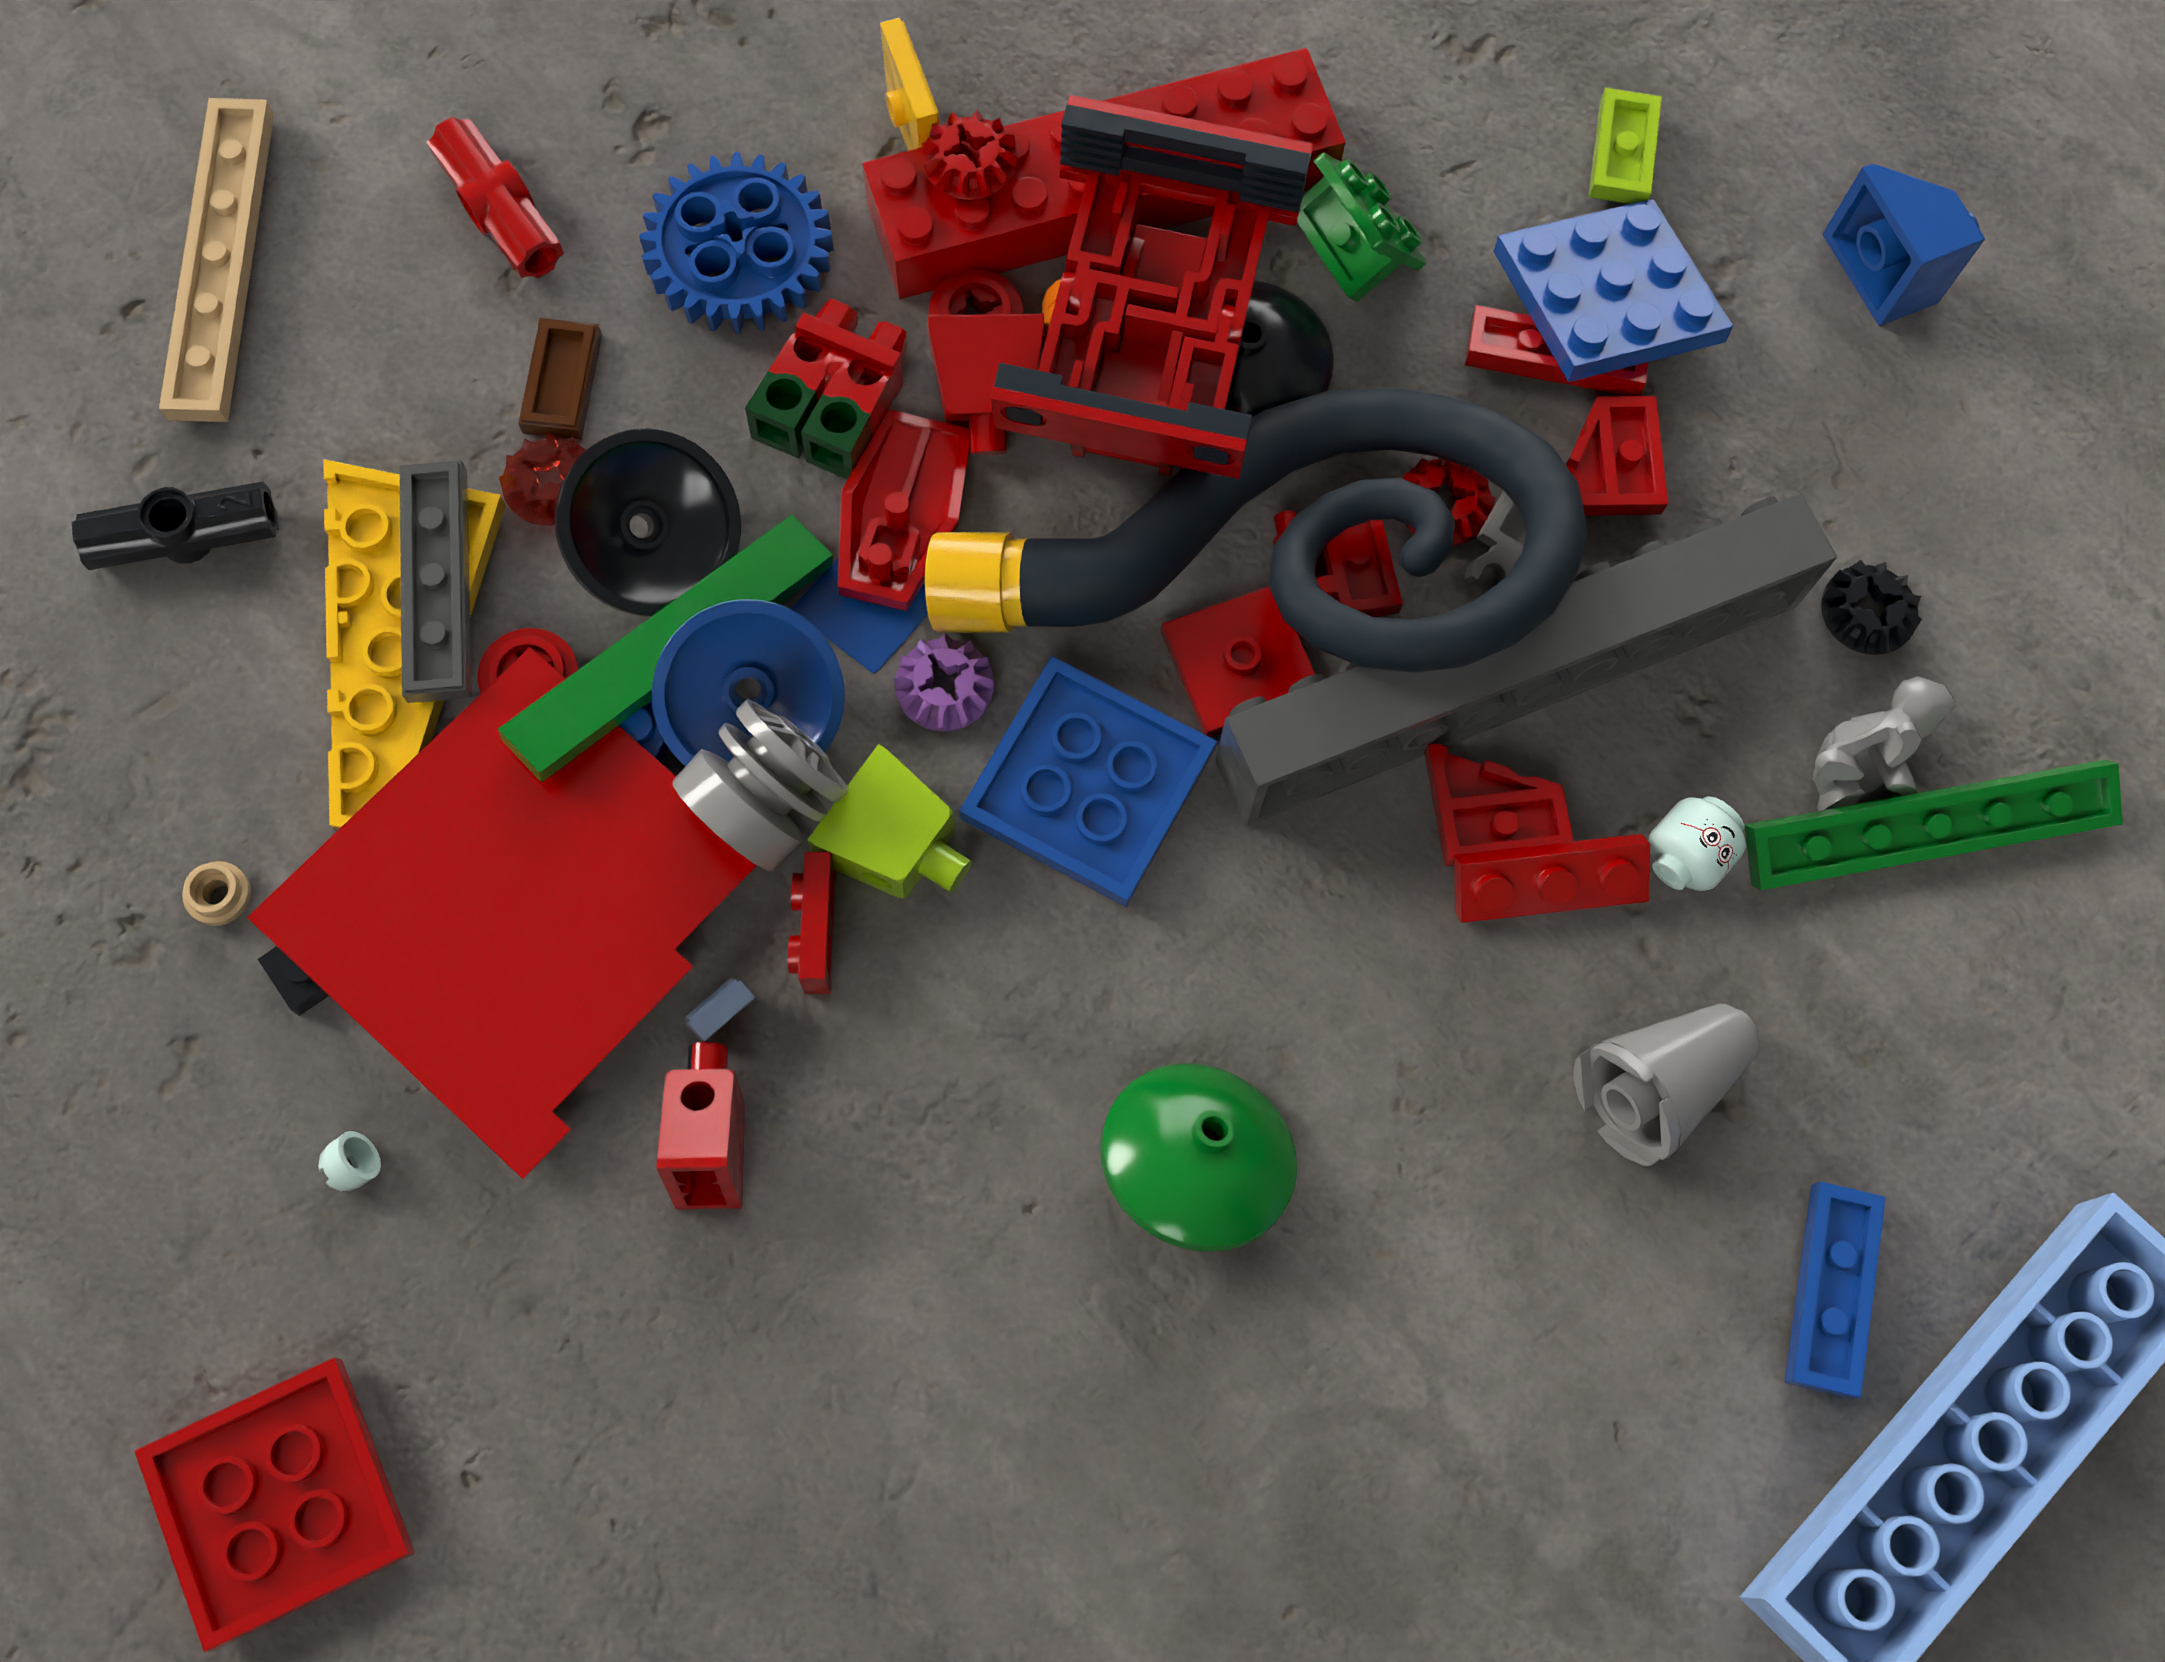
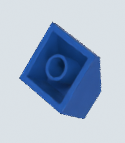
[1822,163,1985,327]

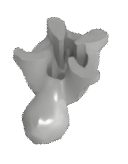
[1813,676,1956,811]

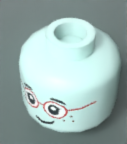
[1648,796,1746,891]

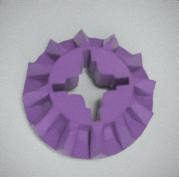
[894,633,994,731]

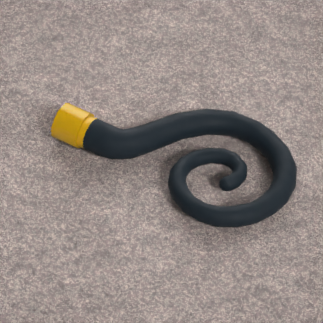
[925,388,1588,673]

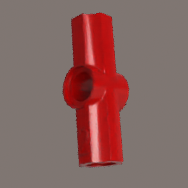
[427,117,564,279]

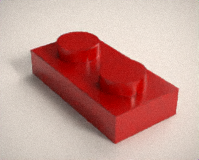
[788,852,836,994]

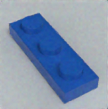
[1784,1181,1886,1399]

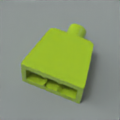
[807,744,972,899]

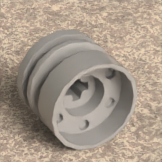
[672,699,849,872]

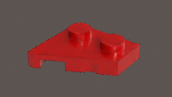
[1566,396,1668,516]
[1424,744,1574,867]

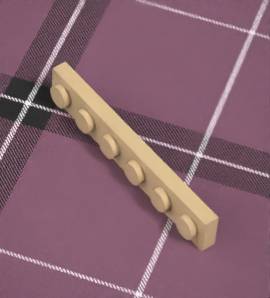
[159,98,274,422]

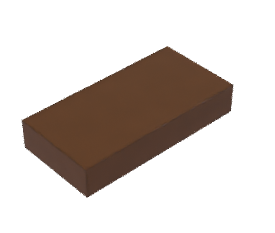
[518,318,602,440]

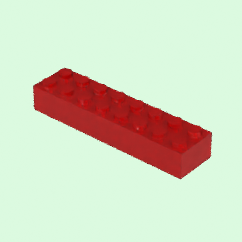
[862,47,1346,300]

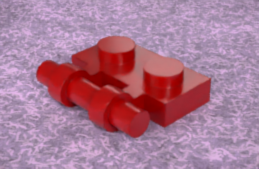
[1272,510,1403,617]

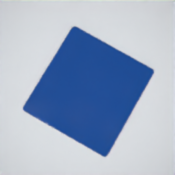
[792,557,928,673]

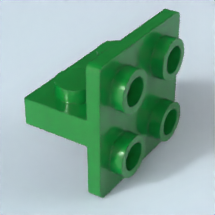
[1297,152,1427,302]

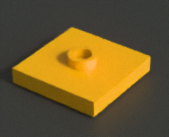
[880,17,939,151]

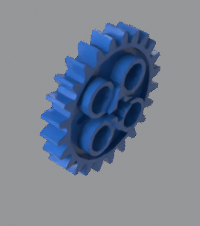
[639,152,834,334]

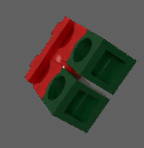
[745,298,907,480]

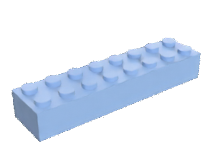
[1739,1192,2165,1662]

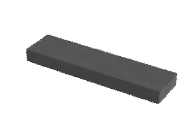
[400,460,472,703]

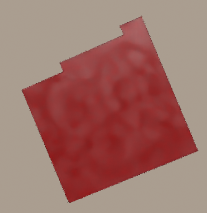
[247,647,757,1179]

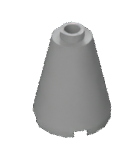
[1573,1004,1759,1166]

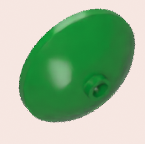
[1100,1063,1297,1252]

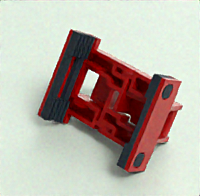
[991,95,1313,479]

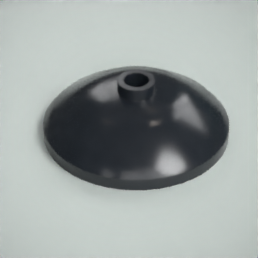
[1226,280,1333,417]
[554,428,741,617]

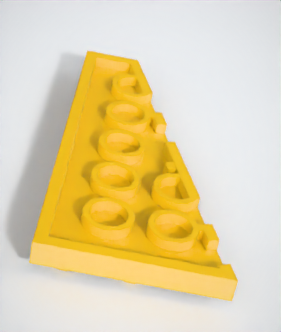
[323,459,506,832]

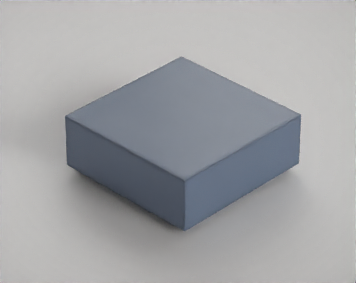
[684,979,755,1041]

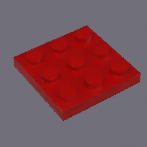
[134,1357,415,1652]

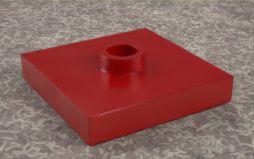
[1161,586,1315,738]

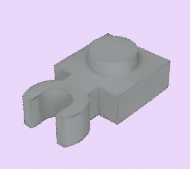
[1464,491,1526,583]

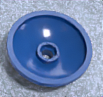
[652,599,845,766]

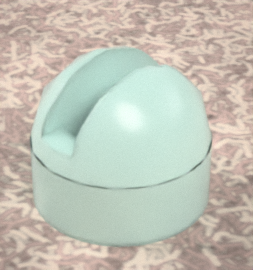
[318,1131,381,1191]

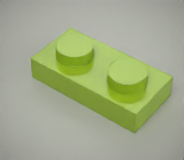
[1588,87,1662,204]

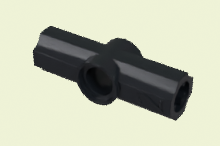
[71,481,279,570]

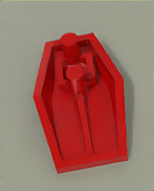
[838,409,971,611]

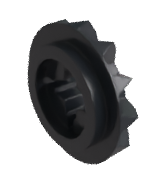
[1821,560,1922,655]

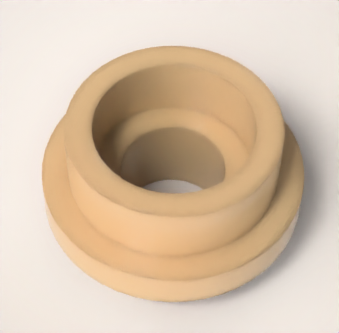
[182,861,251,926]

